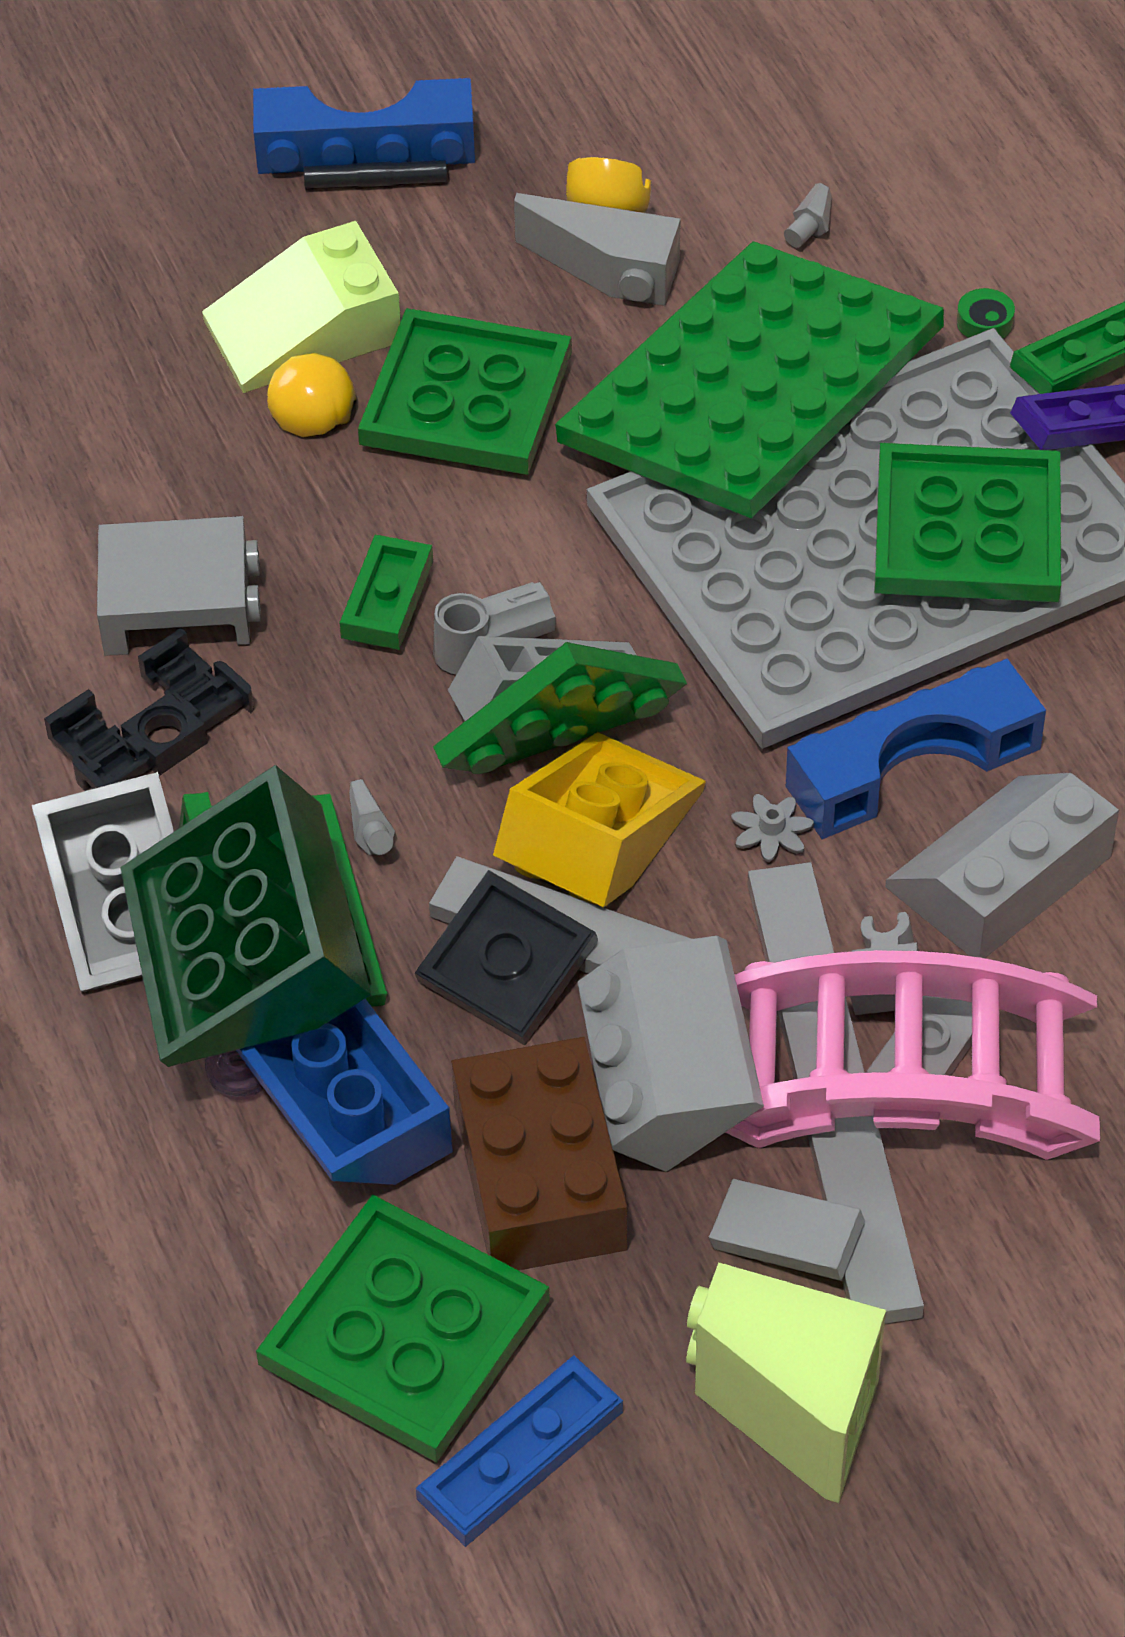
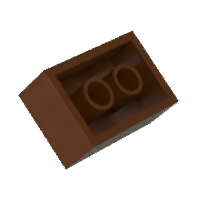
[451,1037,627,1270]

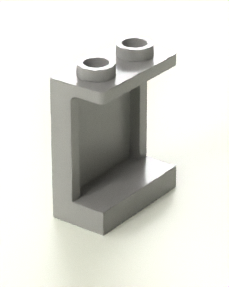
[97,516,261,656]

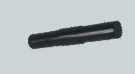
[304,160,447,189]

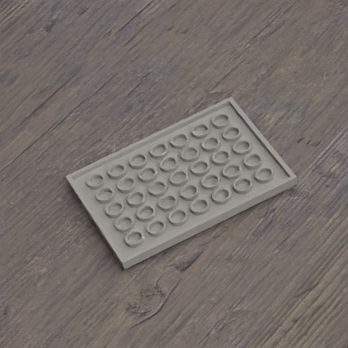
[587,328,1125,749]

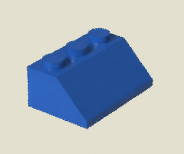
[236,999,453,1185]

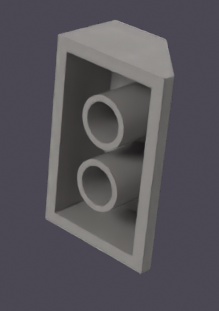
[885,773,1119,958]
[578,936,764,1172]

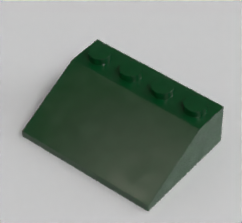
[120,765,372,1067]

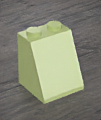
[686,1262,886,1503]

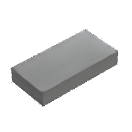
[709,1179,865,1281]

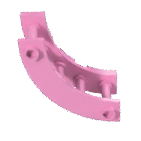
[725,950,1100,1160]

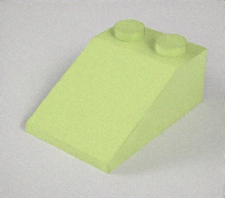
[202,221,401,393]

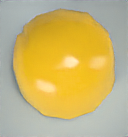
[566,157,651,213]
[267,353,357,437]

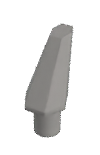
[784,183,832,248]
[349,779,395,855]

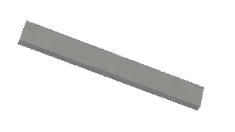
[747,862,924,1324]

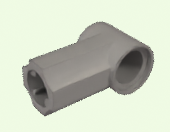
[433,582,556,674]

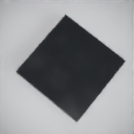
[415,870,598,1045]

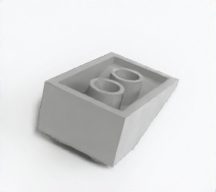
[32,772,174,993]

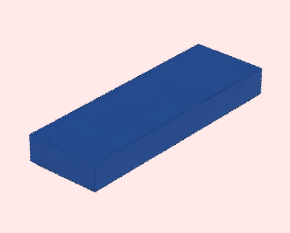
[416,1355,623,1547]

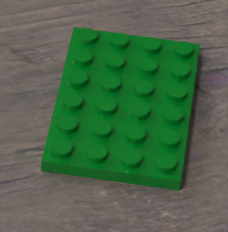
[555,241,944,519]

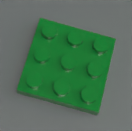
[358,308,572,475]
[874,443,1061,602]
[256,1194,550,1463]

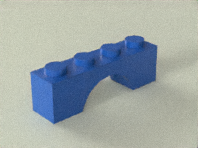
[253,78,475,174]
[785,658,1046,839]

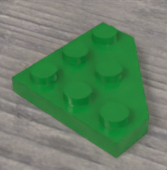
[433,642,687,774]

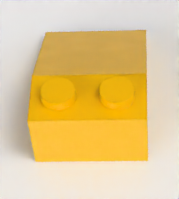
[493,732,706,907]

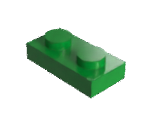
[339,534,433,650]

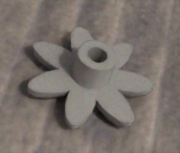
[731,794,814,862]

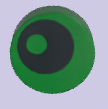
[957,288,1015,339]

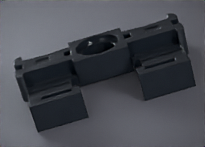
[44,628,254,791]

